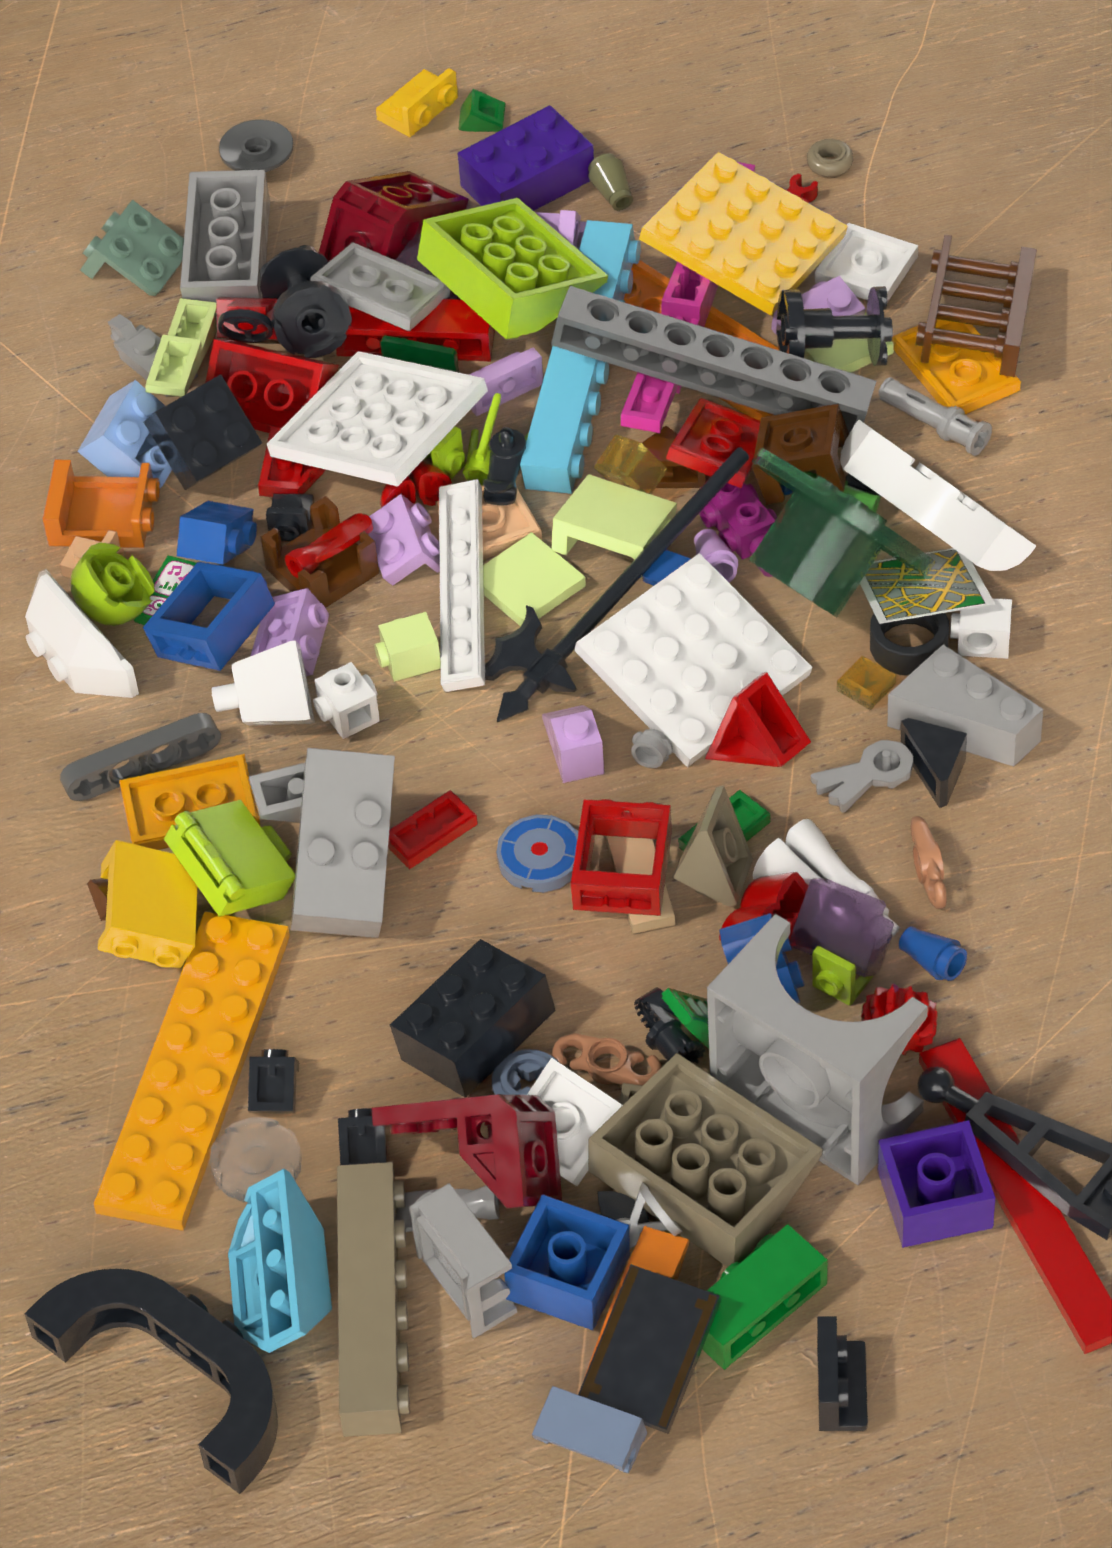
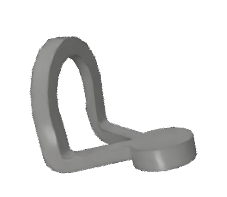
[616,1183,683,1248]

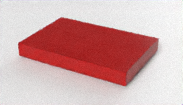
[666,398,760,489]

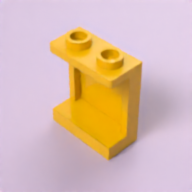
[97,840,198,968]

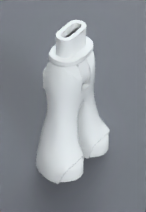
[753,819,899,950]

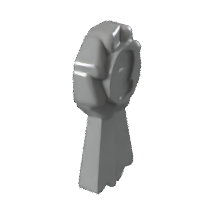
[811,740,913,813]

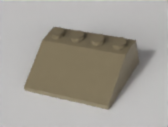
[588,1053,823,1267]

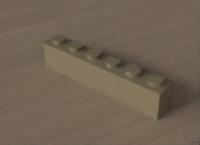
[337,1162,410,1437]

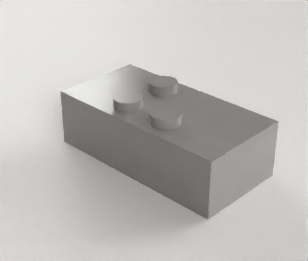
[180,170,270,303]
[291,748,395,938]

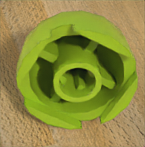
[71,542,155,626]

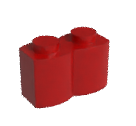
[719,872,815,941]

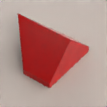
[705,672,811,767]

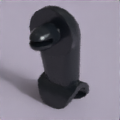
[483,427,526,505]

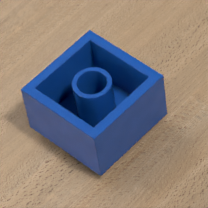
[504,1195,630,1331]

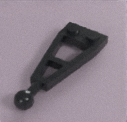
[918,1067,1112,1240]

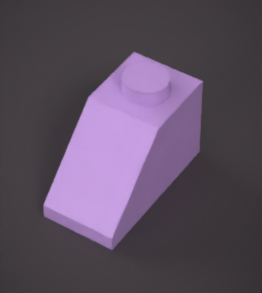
[542,705,604,783]

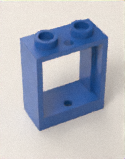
[143,561,275,671]

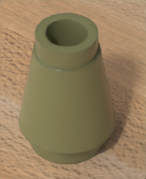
[588,153,633,211]

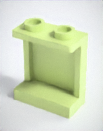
[551,474,677,578]

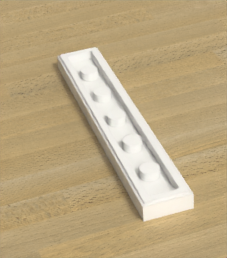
[439,479,485,692]

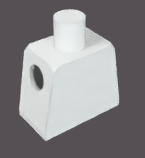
[212,641,315,725]

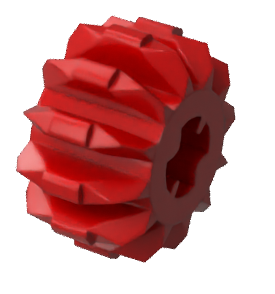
[861,984,938,1055]

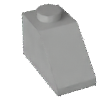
[249,763,305,823]

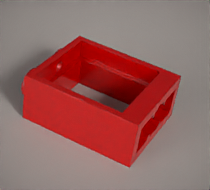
[571,799,672,916]

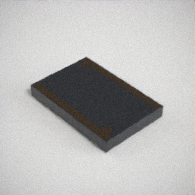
[578,1264,721,1434]

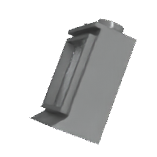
[409,1183,517,1339]

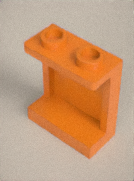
[43,459,160,548]

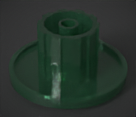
[749,448,936,618]

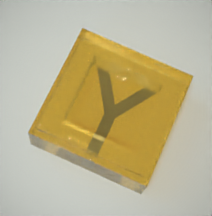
[837,656,896,710]

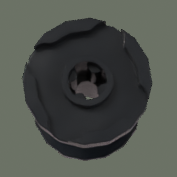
[260,245,352,358]
[777,286,893,366]

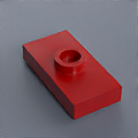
[388,790,478,870]

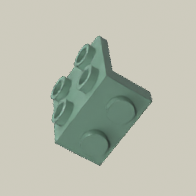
[80,200,184,296]

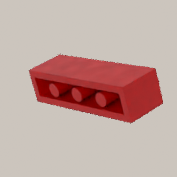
[336,299,495,362]

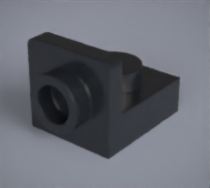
[266,494,314,541]
[248,1049,299,1114]
[338,1108,387,1165]

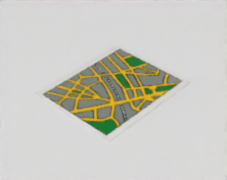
[851,548,995,624]

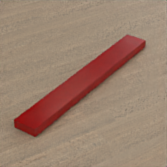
[919,1038,1112,1354]

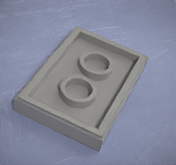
[310,243,450,331]

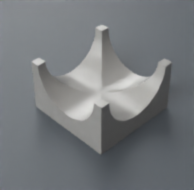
[707,914,928,1185]

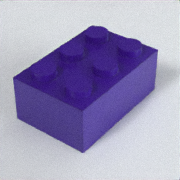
[457,105,594,211]

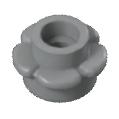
[631,729,672,768]

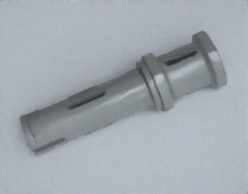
[879,377,992,456]

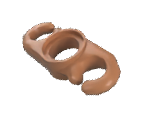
[910,816,947,909]
[552,1033,662,1086]

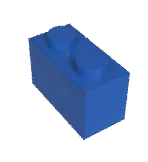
[177,501,257,565]

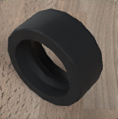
[870,613,949,675]

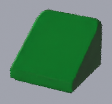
[458,89,506,132]

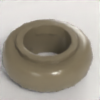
[807,139,853,177]

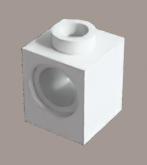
[950,598,1012,659]

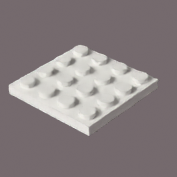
[267,351,488,486]
[574,553,812,768]

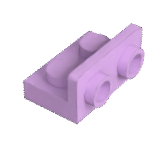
[251,588,329,676]

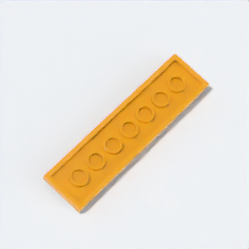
[94,911,290,1231]

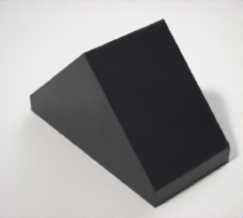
[901,718,967,808]

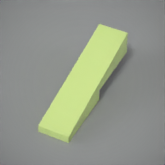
[145,298,217,397]

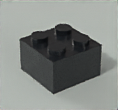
[144,374,262,490]

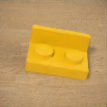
[376,68,458,137]

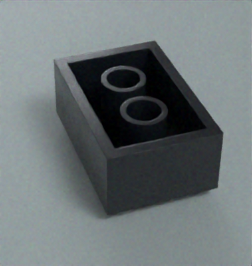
[390,939,556,1098]

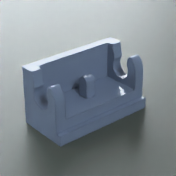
[532,1386,647,1473]

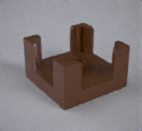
[752,404,849,505]
[260,496,379,608]

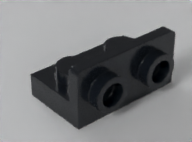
[817,1316,868,1431]

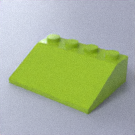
[417,198,608,339]

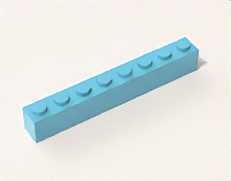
[520,220,641,494]

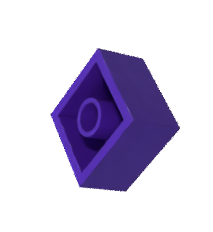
[877,1120,996,1248]

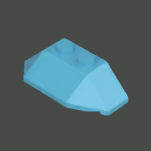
[228,1169,332,1353]

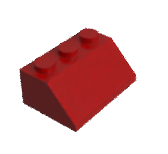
[205,339,339,433]

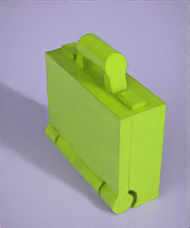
[164,800,295,917]

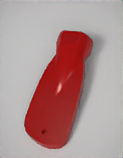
[285,513,374,578]

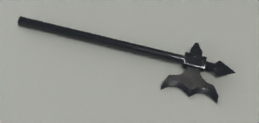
[485,447,750,722]

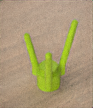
[462,393,529,486]

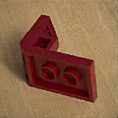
[319,171,469,264]
[372,1094,562,1208]

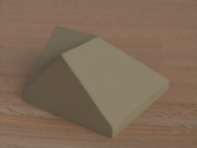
[673,786,753,906]

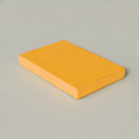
[892,319,1021,414]
[119,754,261,850]

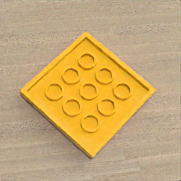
[639,152,848,316]

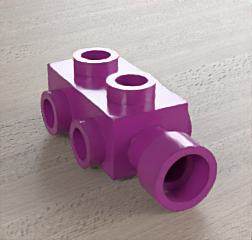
[699,483,790,577]

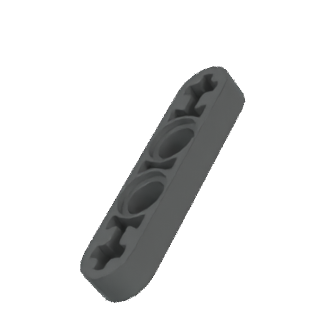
[60,713,221,801]

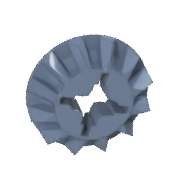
[492,1049,558,1095]

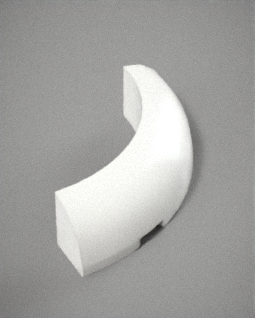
[840,420,1036,571]

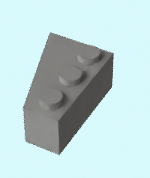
[887,645,1043,767]

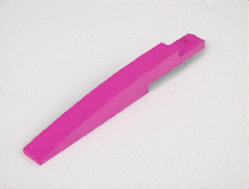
[621,162,755,433]

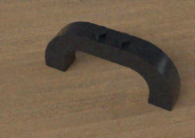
[24,1269,278,1494]

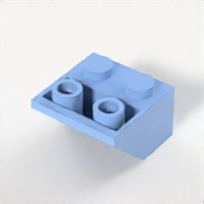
[77,380,172,488]

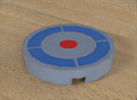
[496,814,578,893]

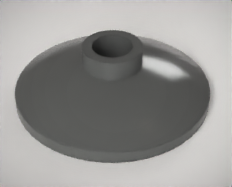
[219,119,293,172]

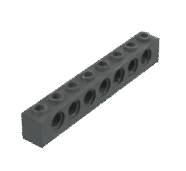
[551,286,876,434]

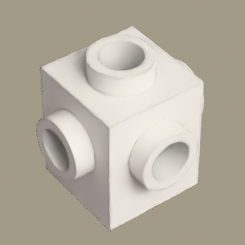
[313,662,380,739]

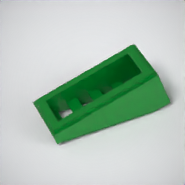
[661,988,709,1049]

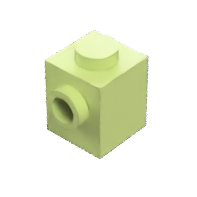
[374,612,441,682]

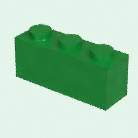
[702,1224,828,1370]

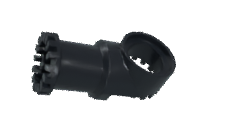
[634,987,705,1064]

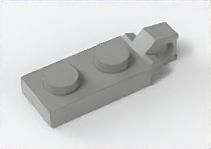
[108,314,198,397]

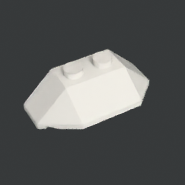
[25,569,139,698]

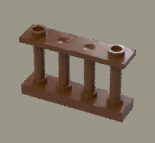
[915,235,1037,377]

